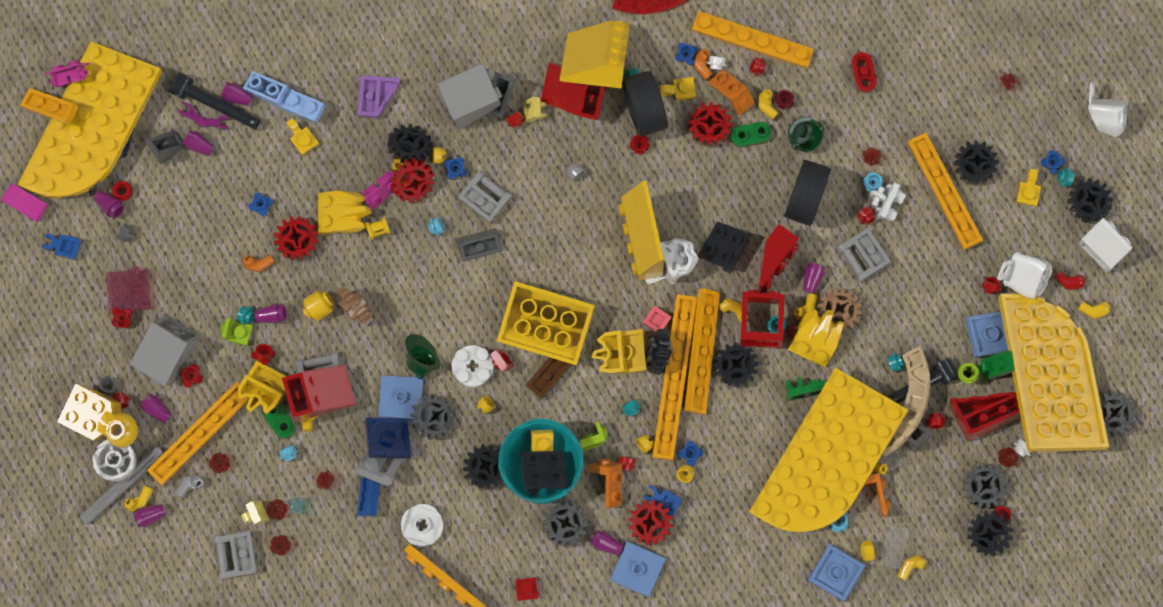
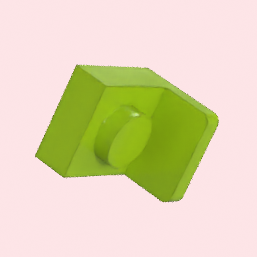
[220,317,253,346]
[579,421,608,452]

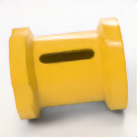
[365,217,390,240]

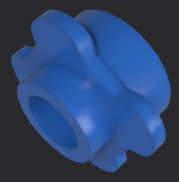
[675,43,698,65]
[1040,150,1065,174]
[444,157,467,180]
[248,192,273,216]
[678,441,703,466]

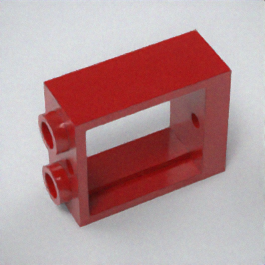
[740,290,785,348]

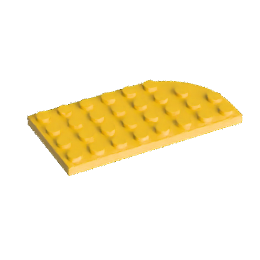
[18,41,163,199]
[998,294,1109,452]
[749,367,909,532]

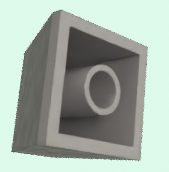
[438,63,502,129]
[130,315,201,386]

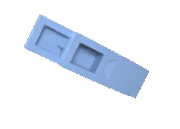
[243,71,326,124]

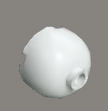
[92,440,137,482]

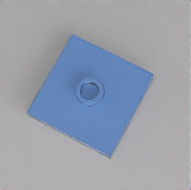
[965,311,1008,358]
[379,376,423,420]
[610,541,666,598]
[807,544,866,602]

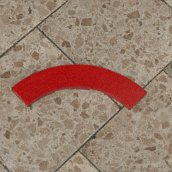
[612,0,689,15]

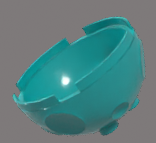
[499,419,584,504]

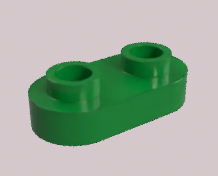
[731,122,772,148]
[262,403,295,439]

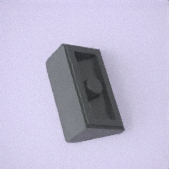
[456,228,502,262]

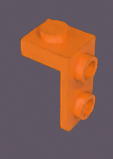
[709,70,755,116]
[589,458,623,509]
[864,473,890,517]

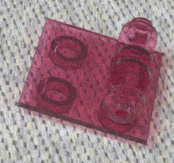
[106,267,151,314]

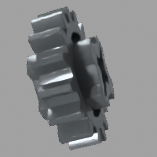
[1099,391,1137,438]
[409,394,455,440]
[962,463,1008,509]
[542,501,588,548]

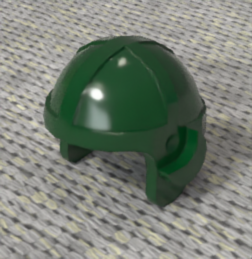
[788,116,825,152]

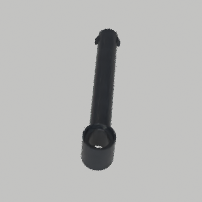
[168,72,261,130]
[886,358,959,404]

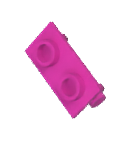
[45,60,90,87]
[362,170,395,210]

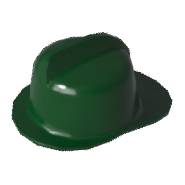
[405,334,441,380]

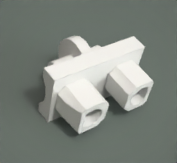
[869,183,906,221]

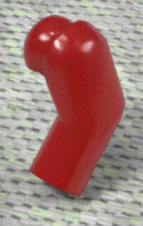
[1053,270,1086,290]

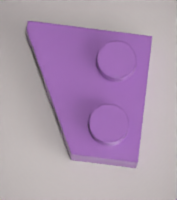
[358,76,401,118]

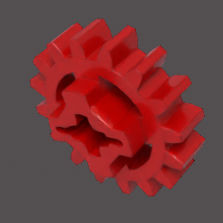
[687,102,732,147]
[390,158,435,203]
[274,216,319,261]
[628,500,674,546]

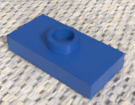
[357,476,380,517]

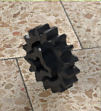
[387,124,433,163]
[953,140,999,186]
[1067,178,1113,224]
[646,328,673,375]
[713,342,759,389]
[463,444,504,490]
[967,510,1013,556]

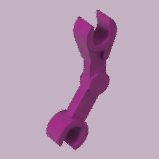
[178,102,229,130]

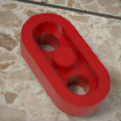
[851,52,877,93]

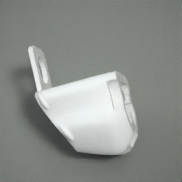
[1088,80,1128,137]
[645,238,698,284]
[997,252,1052,299]

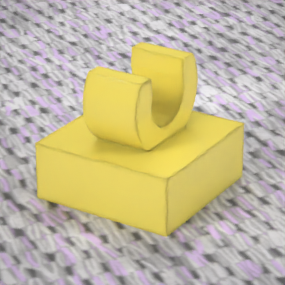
[523,97,547,122]
[241,501,270,524]

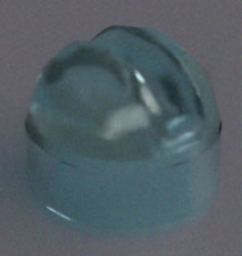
[290,498,306,515]

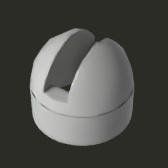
[567,163,585,182]

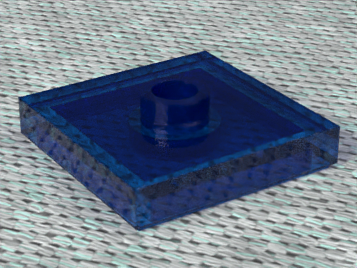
[365,418,411,459]

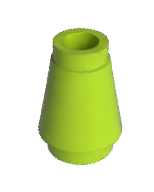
[958,363,979,383]

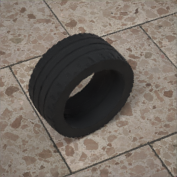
[622,71,668,136]
[784,160,831,226]

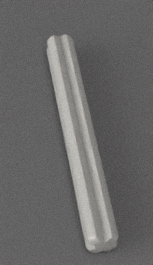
[80,447,164,524]

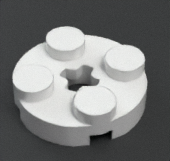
[452,345,494,388]
[401,504,443,547]

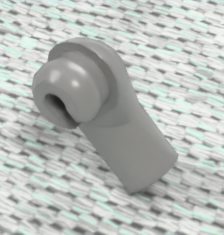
[174,475,204,499]

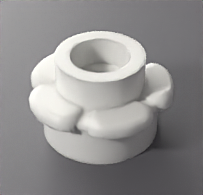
[707,56,727,70]
[1014,438,1030,457]

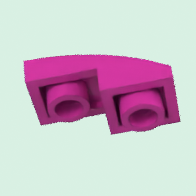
[1,183,48,223]

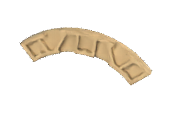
[883,345,930,457]

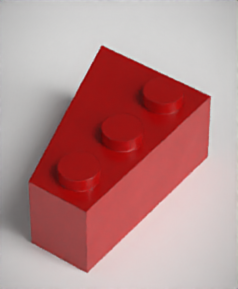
[949,392,1021,442]

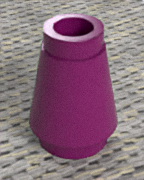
[221,82,253,107]
[183,130,215,157]
[93,190,124,219]
[802,262,825,294]
[254,303,287,323]
[140,394,172,424]
[133,504,166,528]
[590,530,623,556]

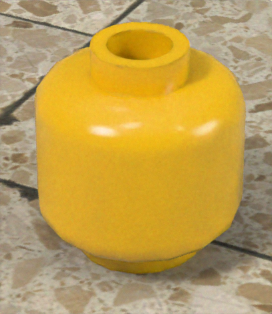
[302,290,334,321]

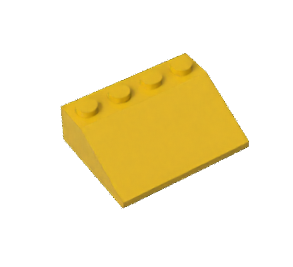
[560,21,630,88]
[618,181,664,281]
[497,281,596,365]

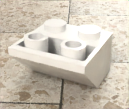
[1078,218,1132,273]

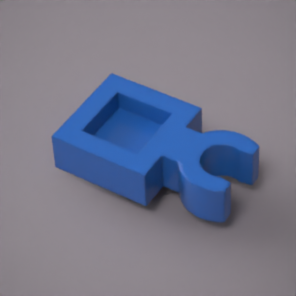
[42,234,82,261]
[643,485,683,517]

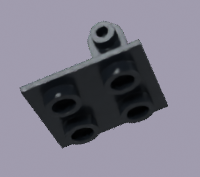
[698,221,751,273]
[521,451,567,496]

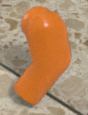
[694,49,713,80]
[243,254,275,272]

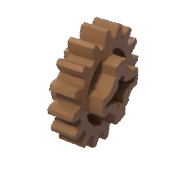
[336,286,373,326]
[817,287,862,333]

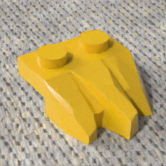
[318,191,372,235]
[788,309,844,367]
[591,329,648,374]
[238,361,286,415]

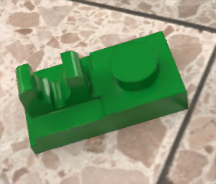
[976,351,1015,381]
[785,377,827,402]

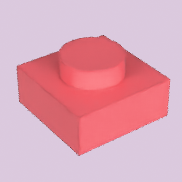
[642,305,671,333]

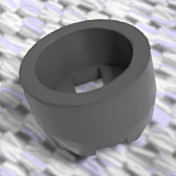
[117,224,135,242]
[98,376,116,394]

